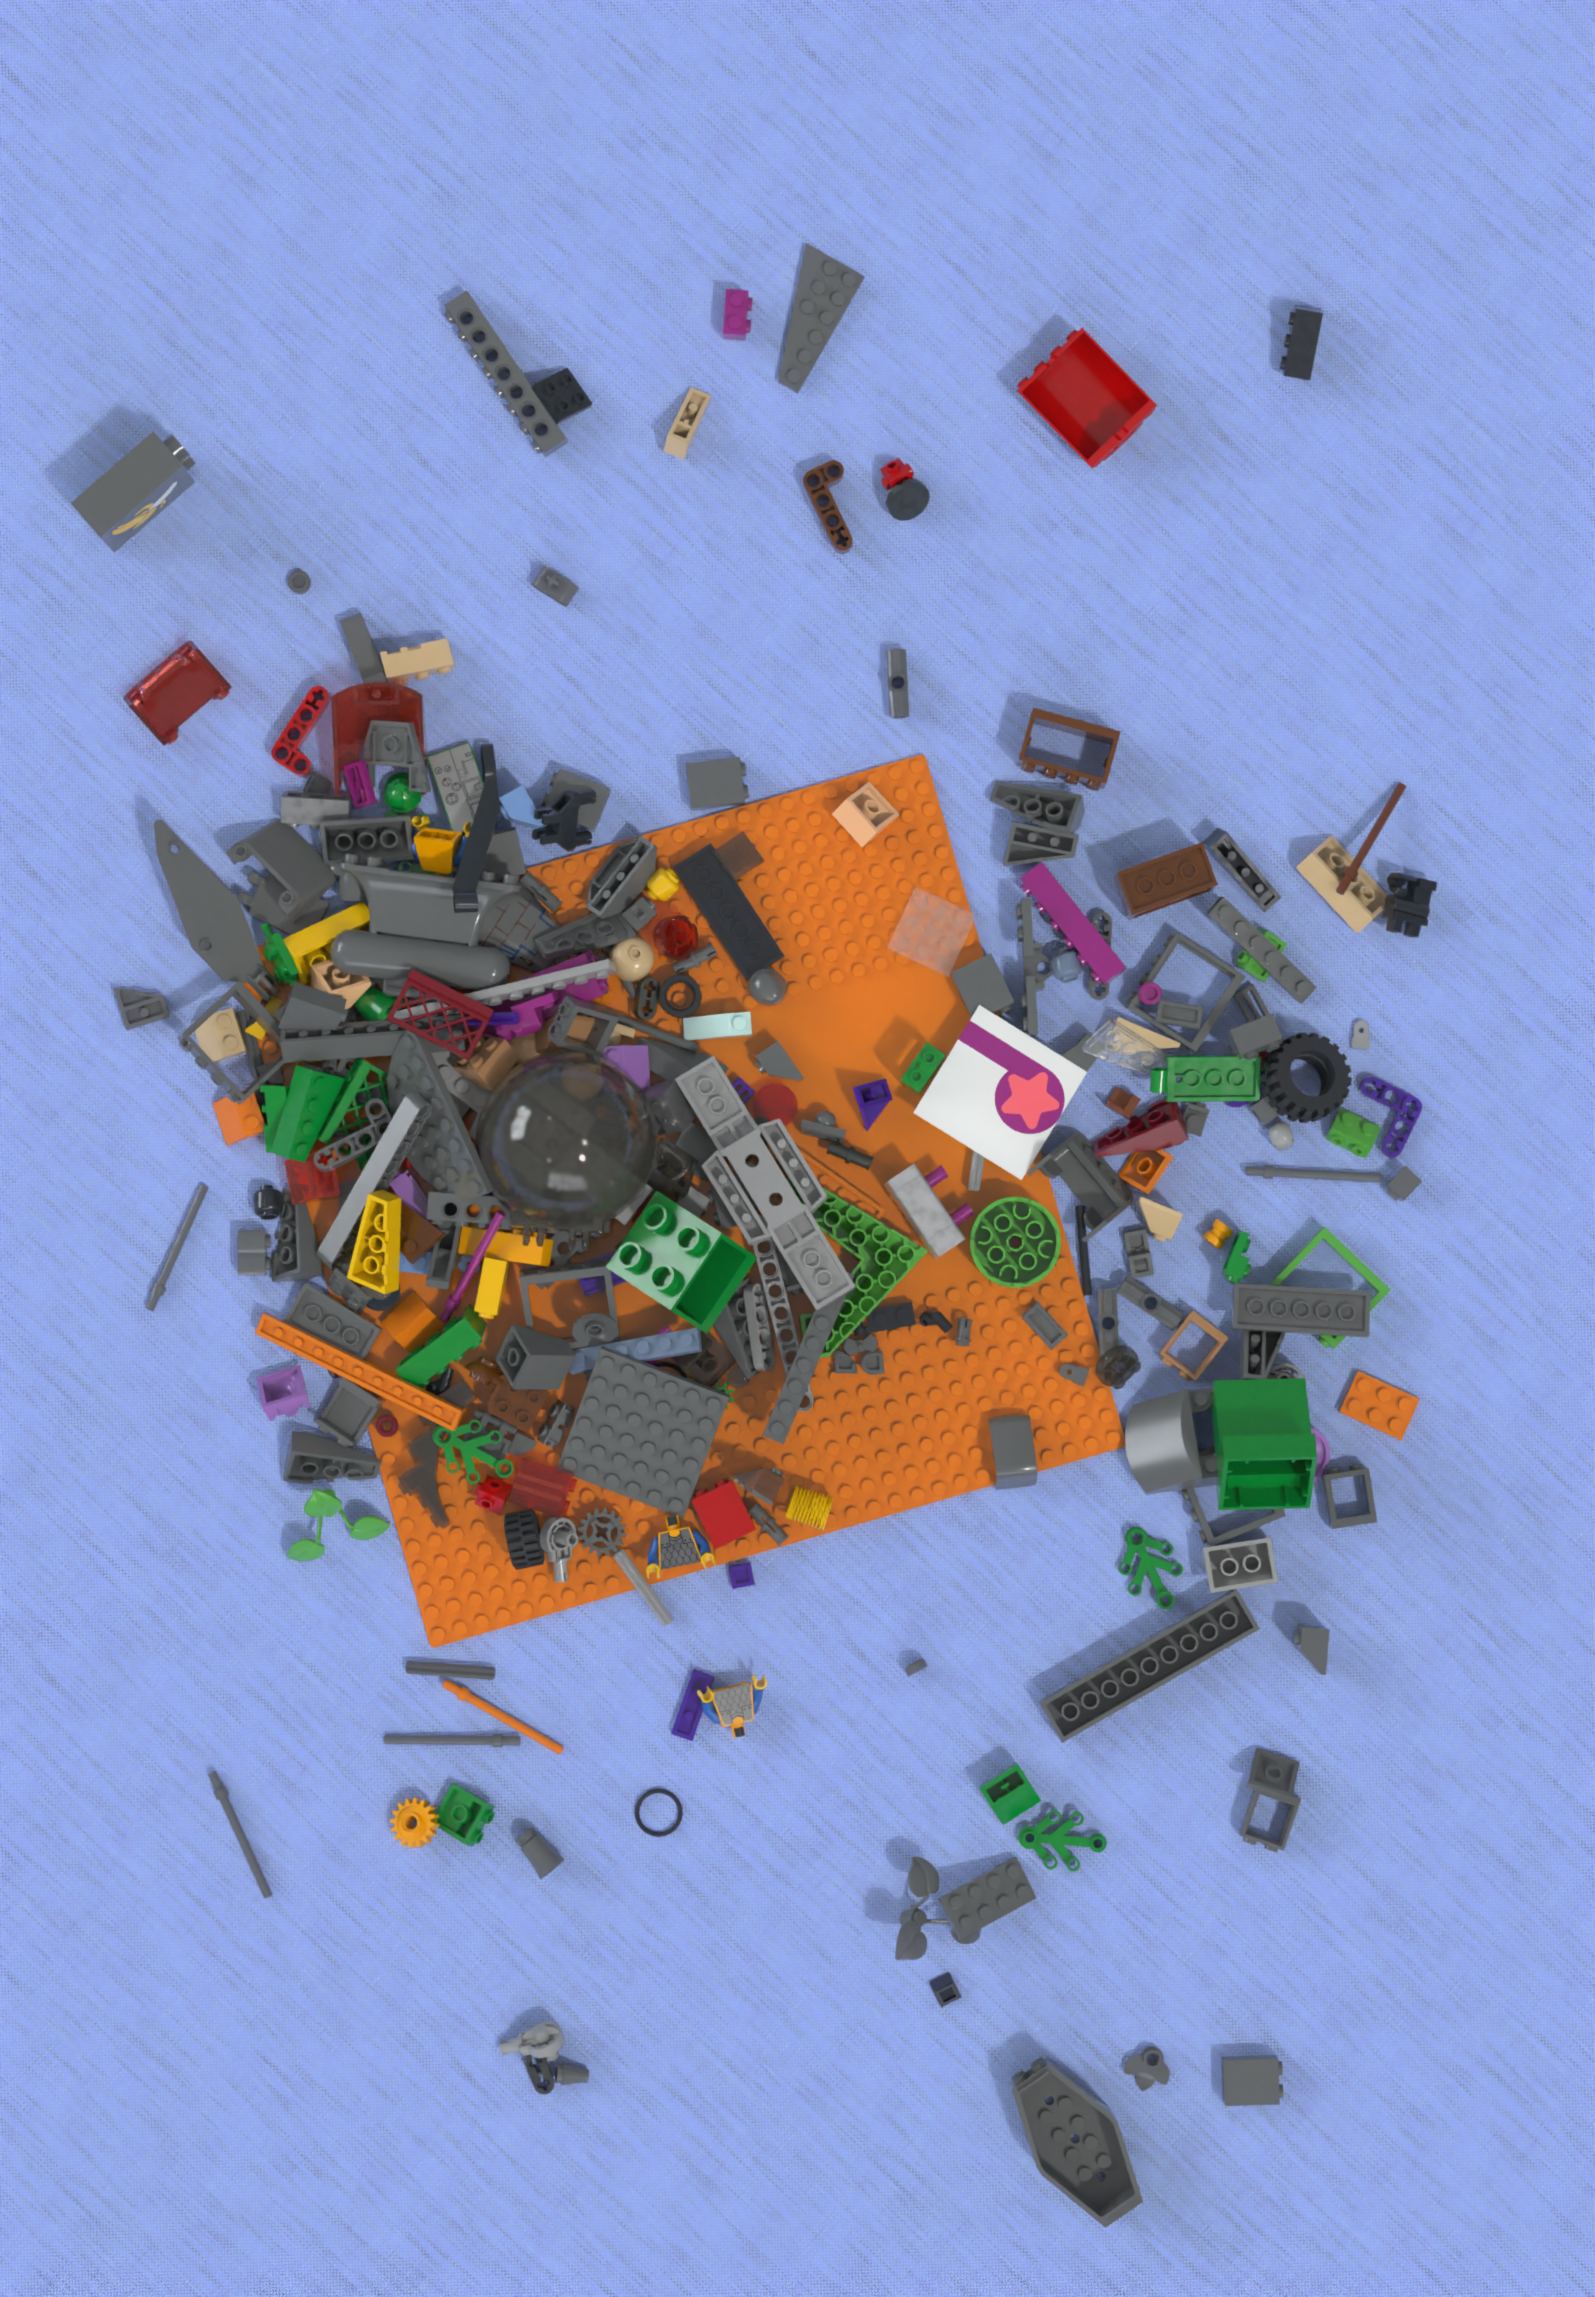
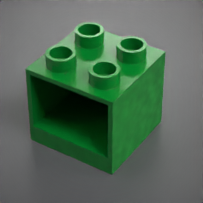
[606,1191,757,1334]

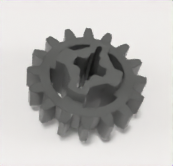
[578,1507,627,1557]

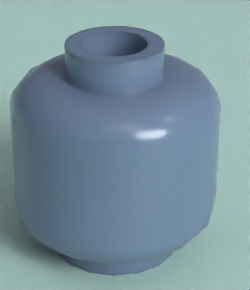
[1050,948,1082,983]

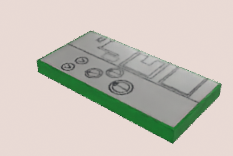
[427,742,484,836]

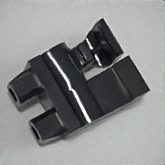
[1381,873,1438,938]

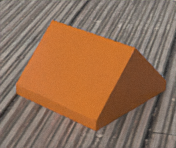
[1118,1149,1173,1196]
[381,1291,445,1353]

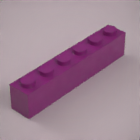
[1020,861,1126,986]

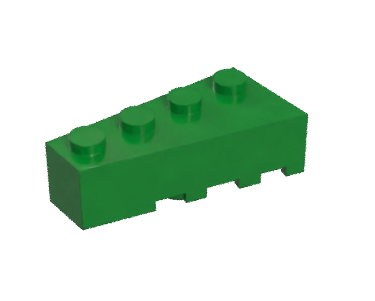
[271,1065,346,1162]
[395,1304,487,1388]

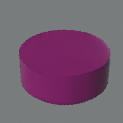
[1138,982,1162,1005]

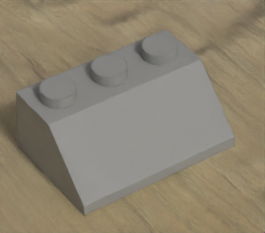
[1201,1537,1278,1593]

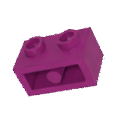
[723,289,753,341]

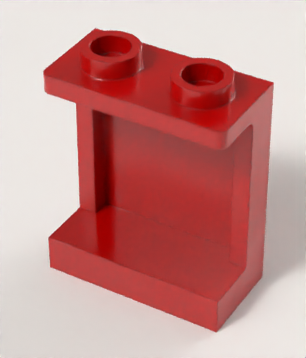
[691,1478,756,1549]

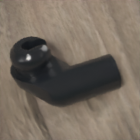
[426,1368,454,1396]

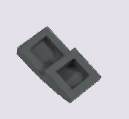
[1123,1227,1154,1278]

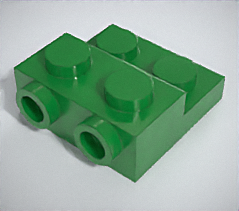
[1221,1231,1251,1284]
[436,1783,495,1846]

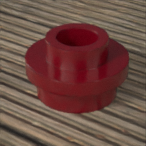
[376,1414,399,1437]

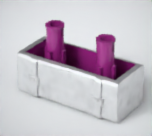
[884,1163,974,1260]

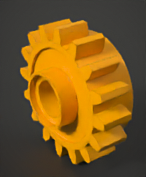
[390,1798,440,1848]

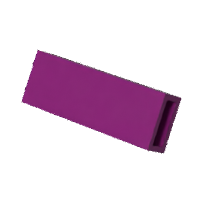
[475,951,609,1037]

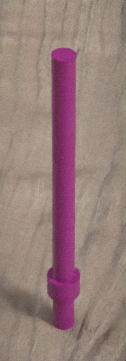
[439,1210,505,1323]

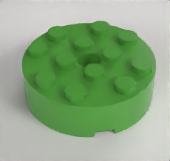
[969,1197,1061,1288]

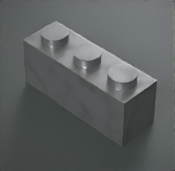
[281,791,352,828]

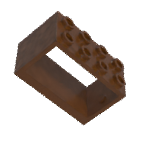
[1017,707,1121,791]
[1113,842,1218,920]

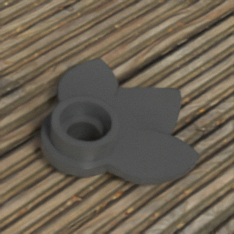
[1124,2046,1170,2091]

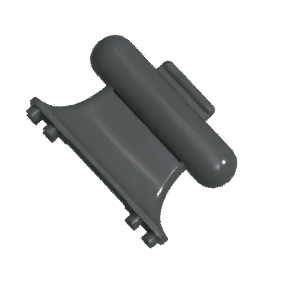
[330,853,522,1002]

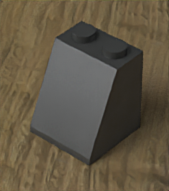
[495,1325,576,1390]

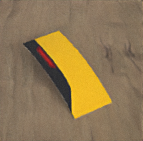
[245,993,283,1040]

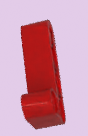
[271,686,330,777]

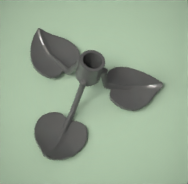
[895,1856,981,1960]

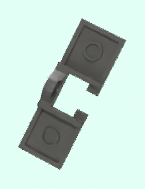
[1016,898,1053,1037]

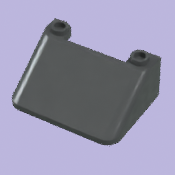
[225,819,337,923]

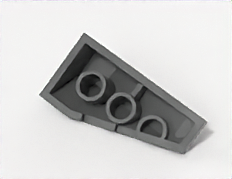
[283,1431,381,1484]

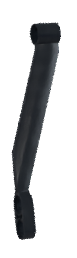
[452,744,500,913]

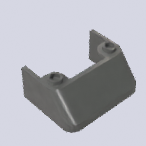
[1027,1132,1134,1242]

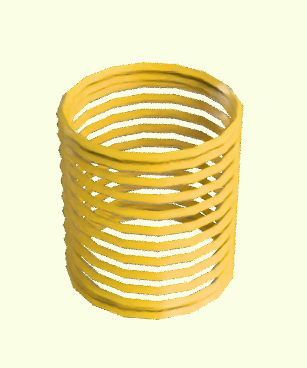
[785,1485,834,1531]

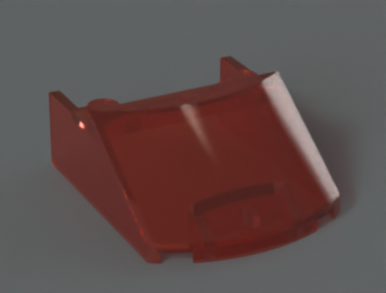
[331,682,428,797]

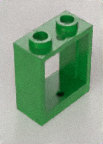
[899,1042,945,1095]

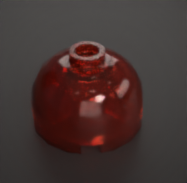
[653,915,699,960]

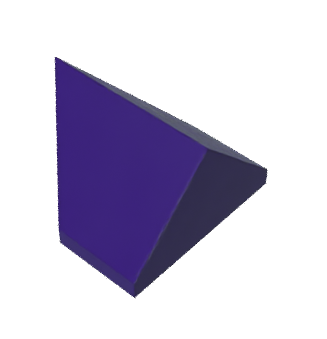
[852,1078,893,1132]

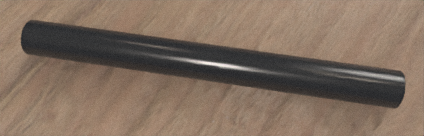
[1075,1205,1092,1296]

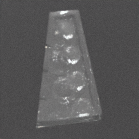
[1081,1017,1170,1076]

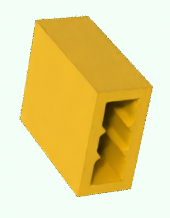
[474,1257,510,1319]

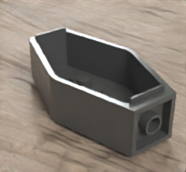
[1010,2057,1143,2228]

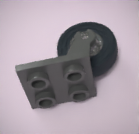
[327,1268,400,1313]

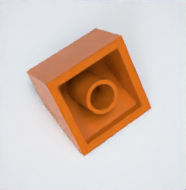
[212,1090,268,1146]

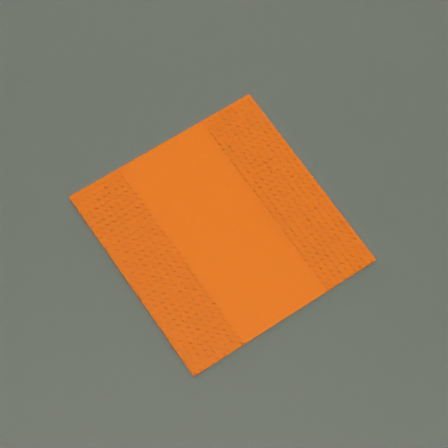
[242,755,1125,1648]

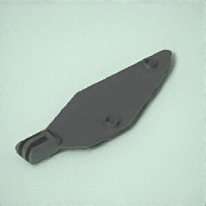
[154,820,283,1003]

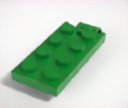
[1150,1055,1261,1102]

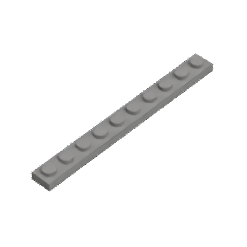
[394,959,616,1019]

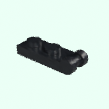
[853,1302,916,1336]

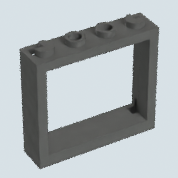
[1126,932,1246,1054]
[177,981,284,1105]
[519,1259,620,1349]
[1181,1445,1286,1547]

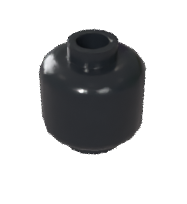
[253,1185,283,1220]

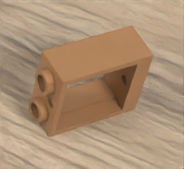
[1158,1310,1228,1382]

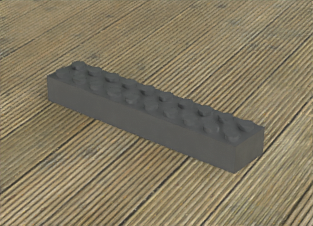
[1038,1589,1260,1743]

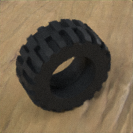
[1260,1032,1352,1123]

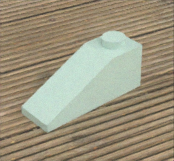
[683,1012,752,1041]

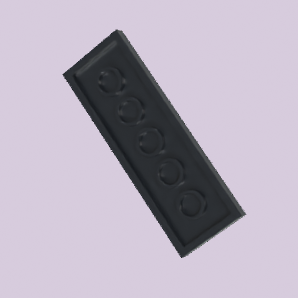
[673,843,785,981]

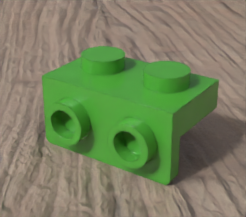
[1325,1107,1381,1158]

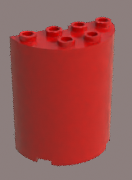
[1017,328,1157,469]

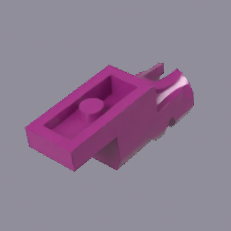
[495,990,561,1041]

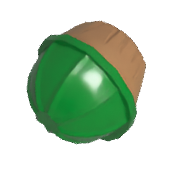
[383,772,422,815]

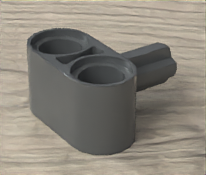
[531,565,579,607]

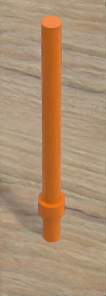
[442,1679,564,1755]

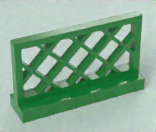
[317,1058,390,1163]

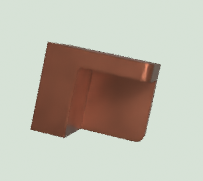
[1105,1087,1141,1119]

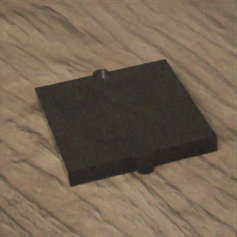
[712,831,765,882]

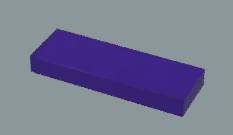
[671,1669,715,1741]

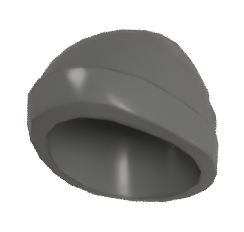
[748,969,787,1006]

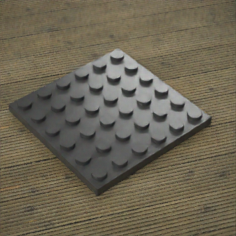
[556,1346,730,1518]

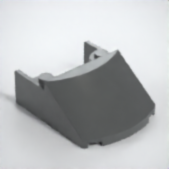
[1125,1387,1217,1495]

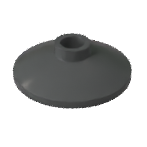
[572,1313,618,1346]

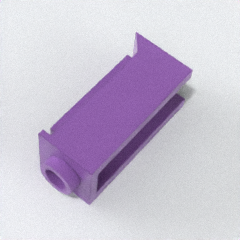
[390,1170,431,1222]

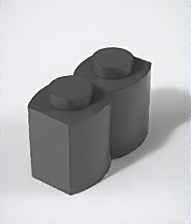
[238,1230,271,1275]

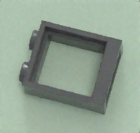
[547,996,619,1057]
[1322,1464,1377,1529]
[1239,1790,1301,1852]

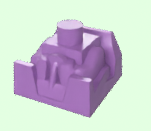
[257,1365,310,1422]

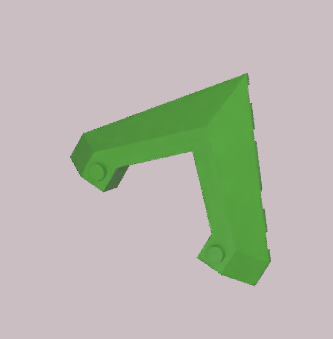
[787,1178,928,1358]

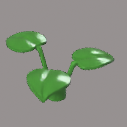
[287,1488,390,1561]

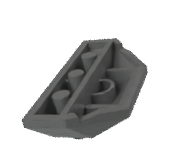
[586,835,657,919]

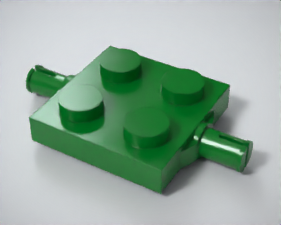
[261,922,299,987]

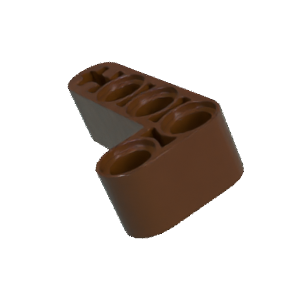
[803,460,853,554]

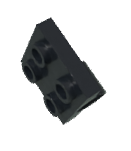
[532,367,593,425]

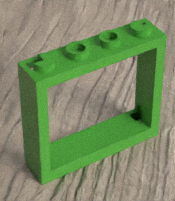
[1268,1227,1391,1349]

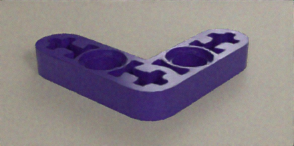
[1360,1077,1422,1158]

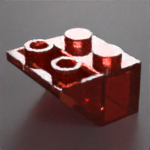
[284,1151,340,1205]

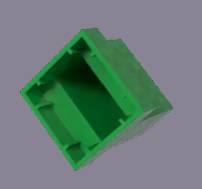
[1211,1378,1317,1510]

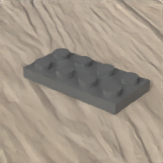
[284,1282,383,1360]
[938,1857,1036,1940]

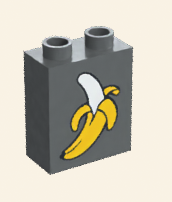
[71,432,196,553]

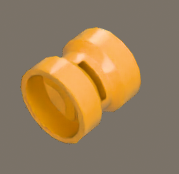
[1202,1219,1234,1250]

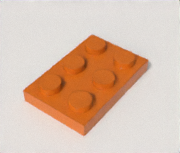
[1339,1371,1420,1440]

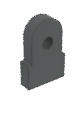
[1059,1364,1089,1386]

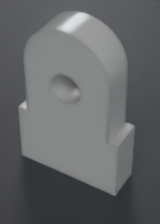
[1351,1020,1370,1049]

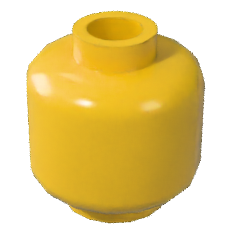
[646,868,680,901]

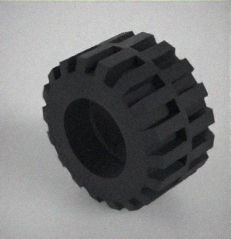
[504,1509,545,1570]

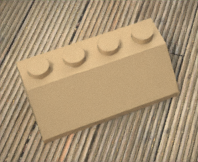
[1296,835,1387,933]

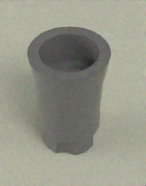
[516,1827,565,1880]

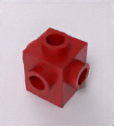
[880,458,914,491]
[474,1475,512,1515]

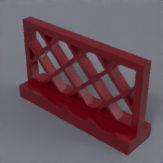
[386,969,494,1061]

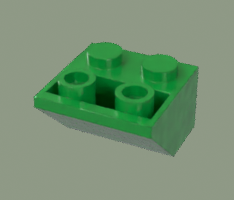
[979,1762,1041,1825]

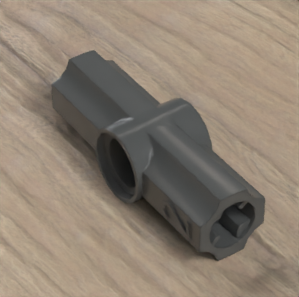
[886,648,910,719]
[1117,1276,1184,1330]
[1097,1289,1119,1358]

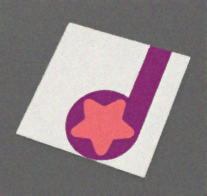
[913,1005,1087,1180]

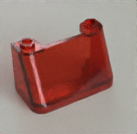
[123,640,232,746]

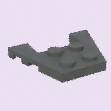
[355,720,431,792]

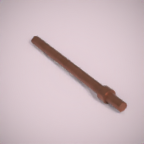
[1336,783,1406,895]

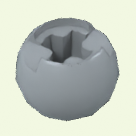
[1269,1122,1295,1150]

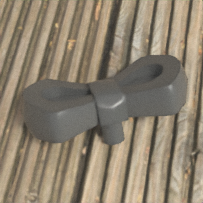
[843,1334,878,1356]

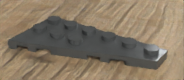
[778,243,865,394]

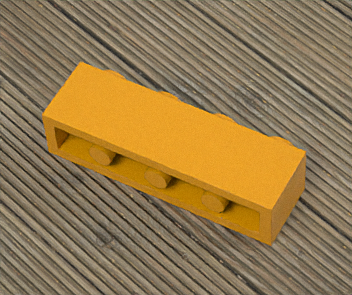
[458,1223,554,1267]

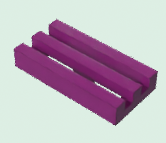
[343,759,377,809]

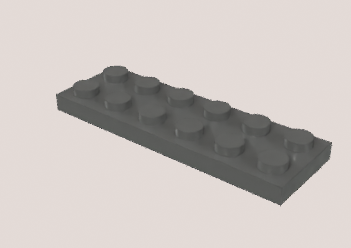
[1232,1283,1370,1338]

